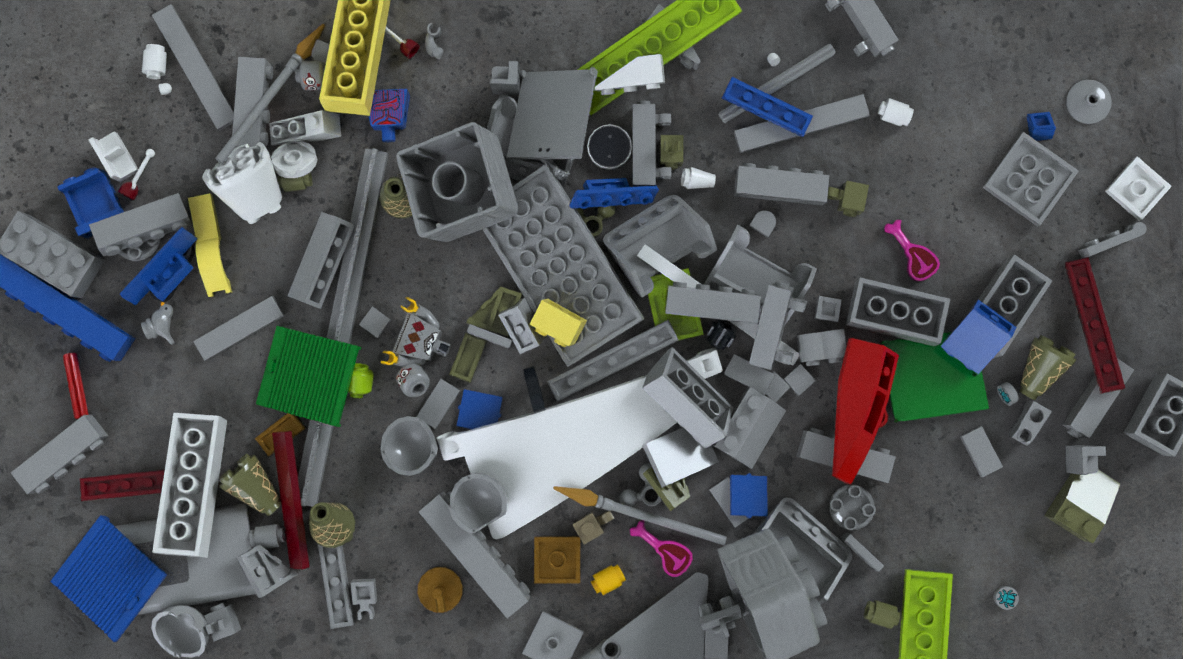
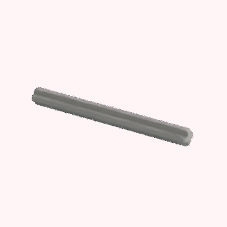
[718,44,836,123]

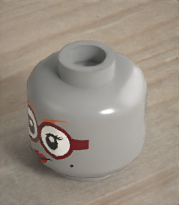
[295,61,325,91]
[396,364,430,397]

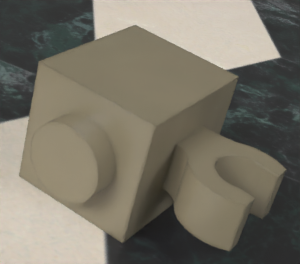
[572,510,614,545]

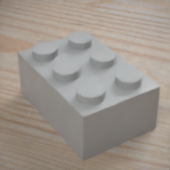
[1123,373,1183,457]

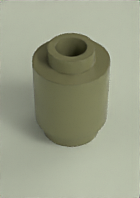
[277,172,313,192]
[864,600,900,629]

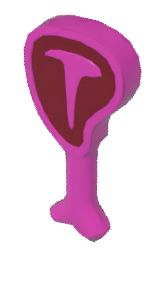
[884,220,940,282]
[630,520,693,577]

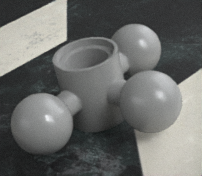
[619,463,661,507]

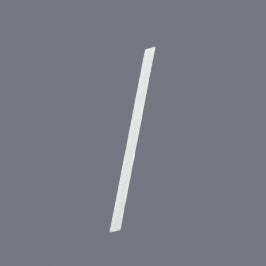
[637,245,799,366]

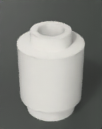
[142,44,167,79]
[878,98,914,127]

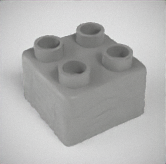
[396,122,518,242]
[717,529,828,659]

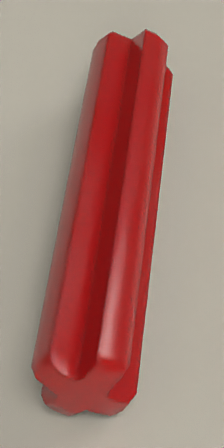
[63,352,89,419]

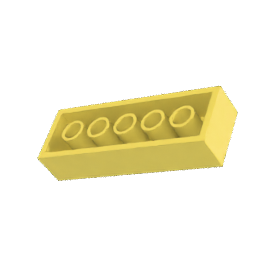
[319,0,391,116]

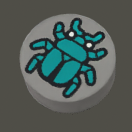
[997,382,1019,406]
[993,586,1019,610]

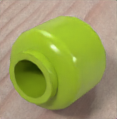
[348,363,374,398]

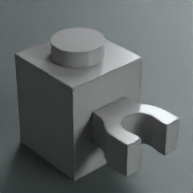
[204,603,241,642]

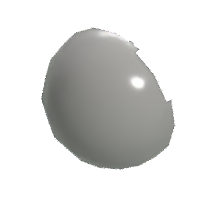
[380,416,438,476]
[449,474,508,533]
[151,605,209,658]

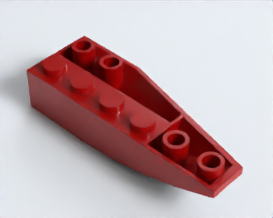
[832,338,899,484]

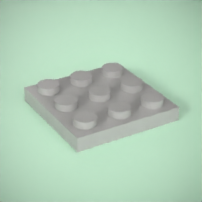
[982,132,1079,227]

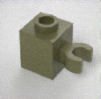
[660,135,683,170]
[827,181,869,217]

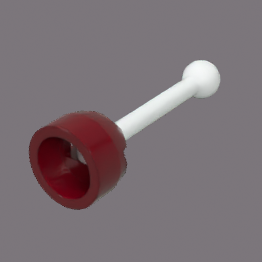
[385,27,420,59]
[118,149,155,200]

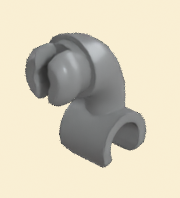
[425,23,444,59]

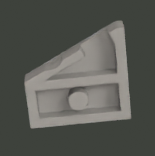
[237,545,298,598]

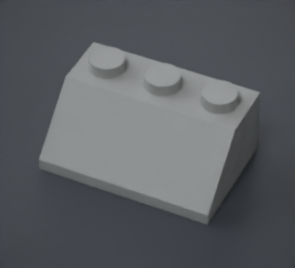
[713,387,786,469]

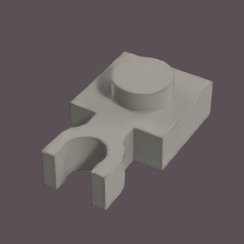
[351,578,377,620]

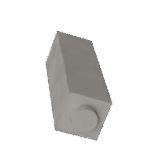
[1062,358,1134,439]

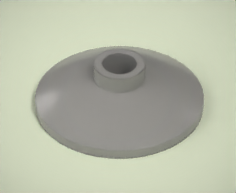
[1066,80,1112,124]

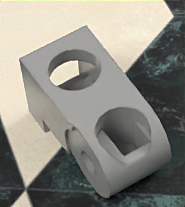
[1010,399,1052,446]

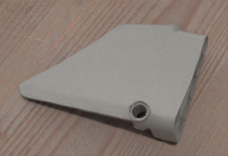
[576,572,709,659]

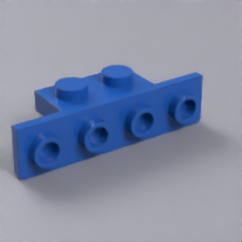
[569,178,659,209]
[120,227,198,305]

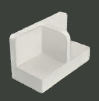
[88,131,138,182]

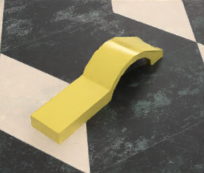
[188,193,232,297]

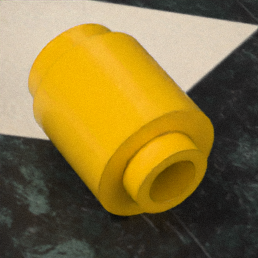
[590,564,626,596]

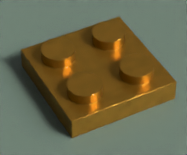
[534,536,580,583]

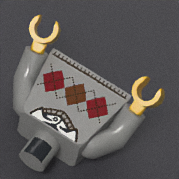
[381,297,451,367]

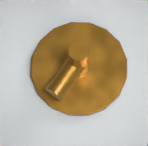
[417,567,463,613]

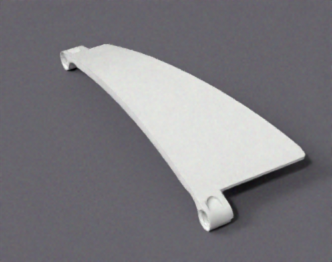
[436,348,723,539]

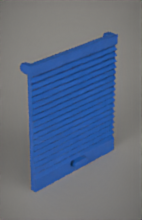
[50,515,167,642]

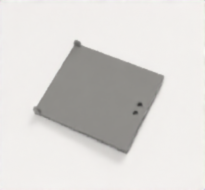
[506,67,598,159]

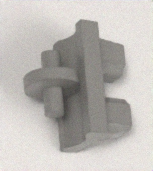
[699,596,742,638]

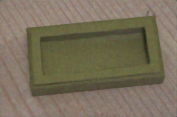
[449,333,487,383]

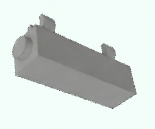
[825,0,899,57]
[632,101,671,187]
[749,280,807,370]

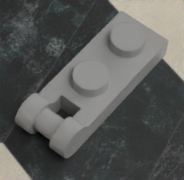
[1078,222,1147,259]

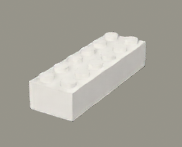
[152,413,227,558]

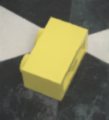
[530,299,587,347]

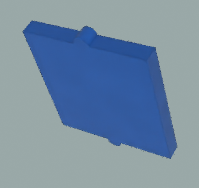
[456,389,503,429]
[730,473,768,518]

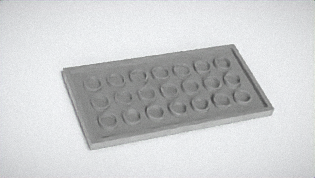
[483,164,644,367]

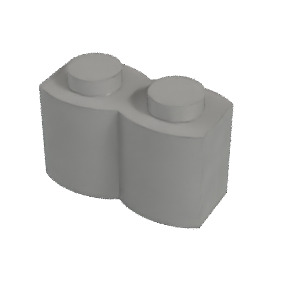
[797,329,846,366]

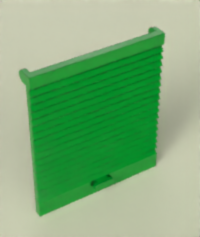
[256,326,362,427]
[880,332,989,423]

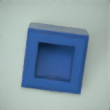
[1027,112,1056,141]

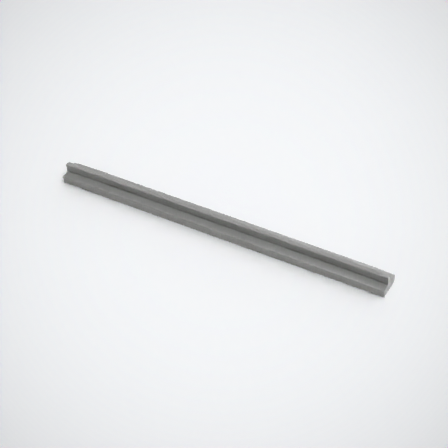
[298,148,389,507]

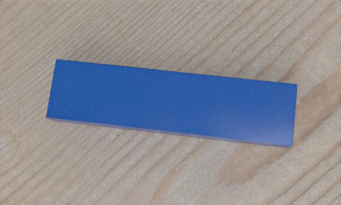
[722,77,813,137]

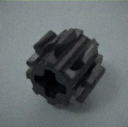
[707,320,736,350]

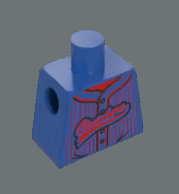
[369,89,410,142]

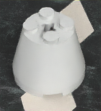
[202,142,282,224]

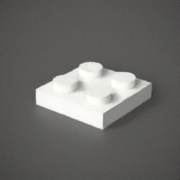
[1105,156,1171,221]

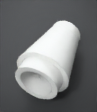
[681,167,716,189]

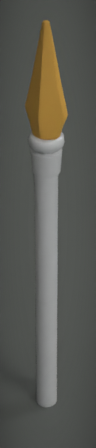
[215,24,325,164]
[553,486,727,545]

